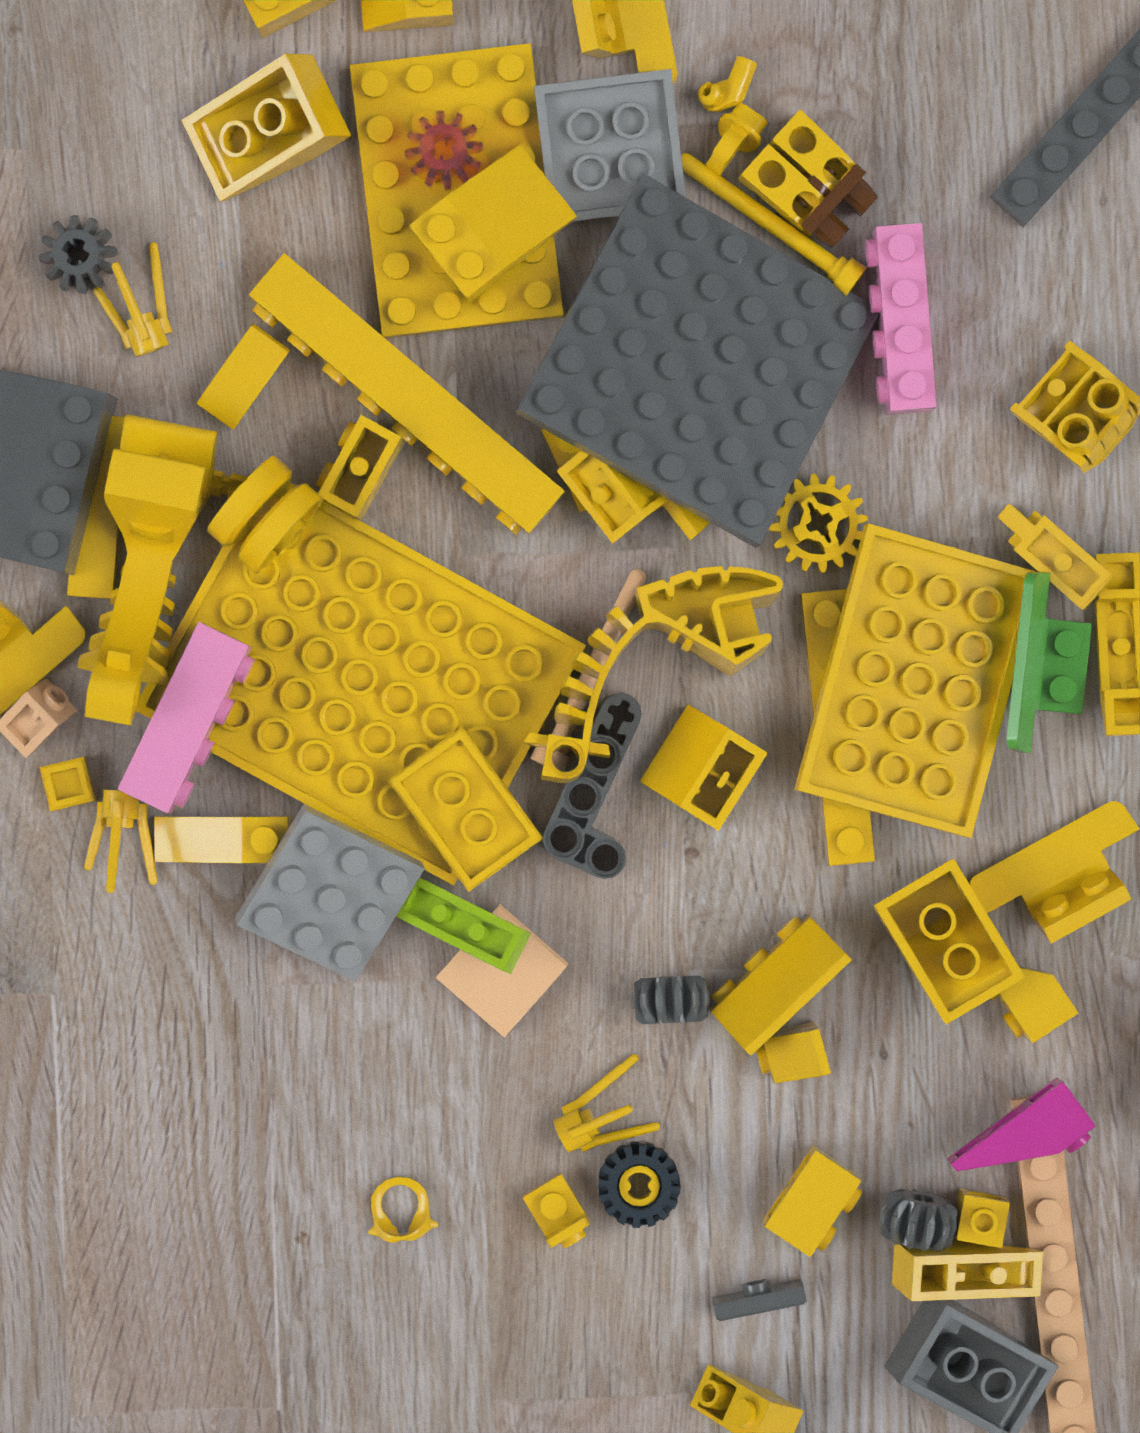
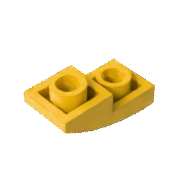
[196,323,290,430]

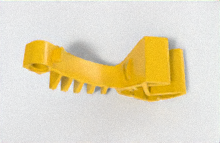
[78,414,218,726]
[524,566,783,783]

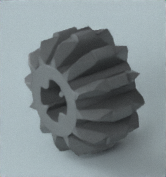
[39,215,118,294]
[632,975,710,1024]
[880,1189,958,1251]

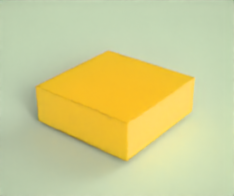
[39,756,96,811]

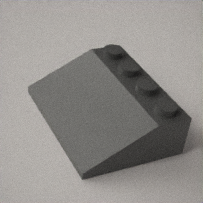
[0,370,118,575]

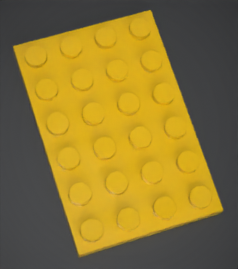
[350,43,564,339]
[794,523,1036,838]

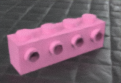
[865,223,937,415]
[118,622,255,814]

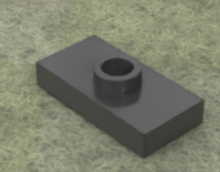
[712,1279,807,1322]

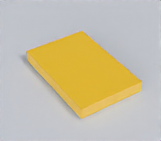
[388,726,543,892]

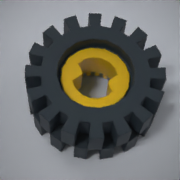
[598,1141,681,1228]

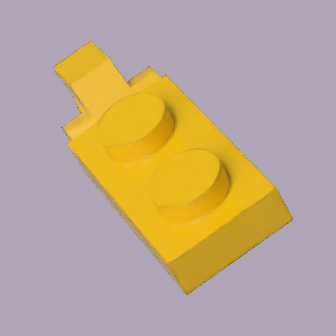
[997,503,1114,610]

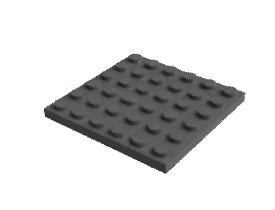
[515,173,880,548]

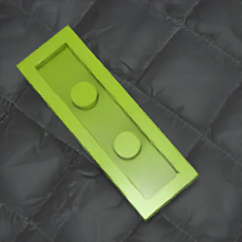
[396,878,531,974]

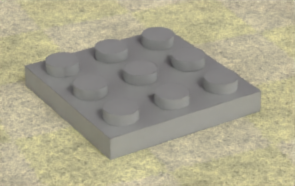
[534,69,686,221]
[235,804,425,982]

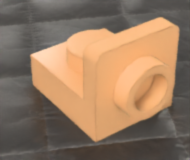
[0,679,77,758]

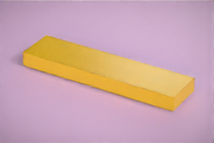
[67,416,125,599]

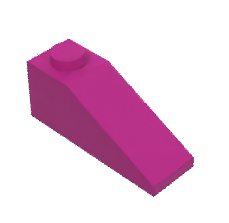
[946,1077,1096,1171]

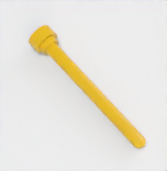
[681,153,867,296]

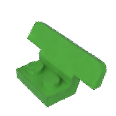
[1007,572,1092,754]

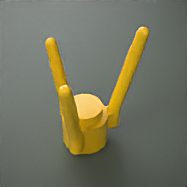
[93,242,173,357]
[84,790,158,893]
[553,1054,660,1153]

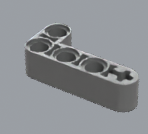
[543,693,642,879]

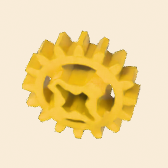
[768,473,868,573]

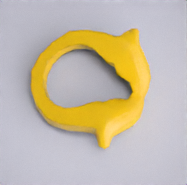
[368,1176,439,1243]

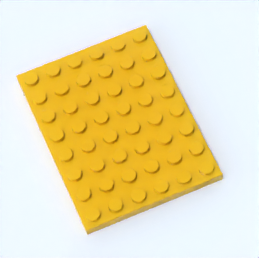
[136,482,586,886]

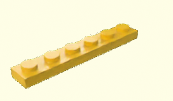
[800,589,875,866]

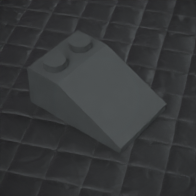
[884,1300,1059,1433]

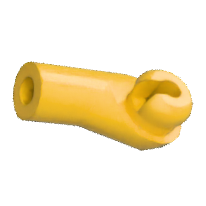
[697,56,758,112]

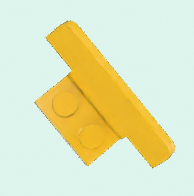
[572,0,678,84]
[557,450,710,544]
[0,600,86,715]
[970,801,1140,944]

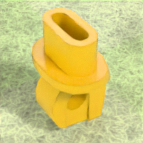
[705,103,767,176]

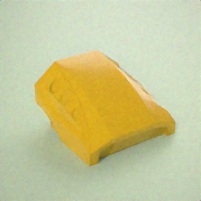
[1010,340,1140,473]

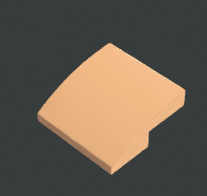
[436,904,569,1038]

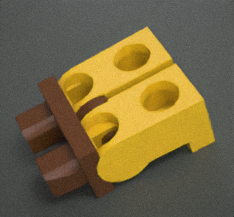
[738,109,878,248]

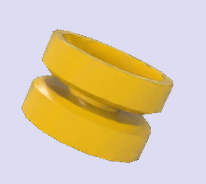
[207,455,323,574]

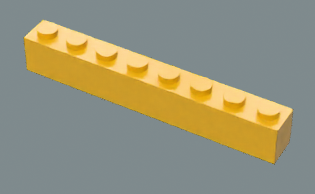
[248,253,565,535]

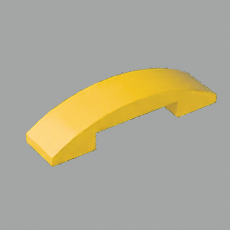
[1094,552,1140,736]

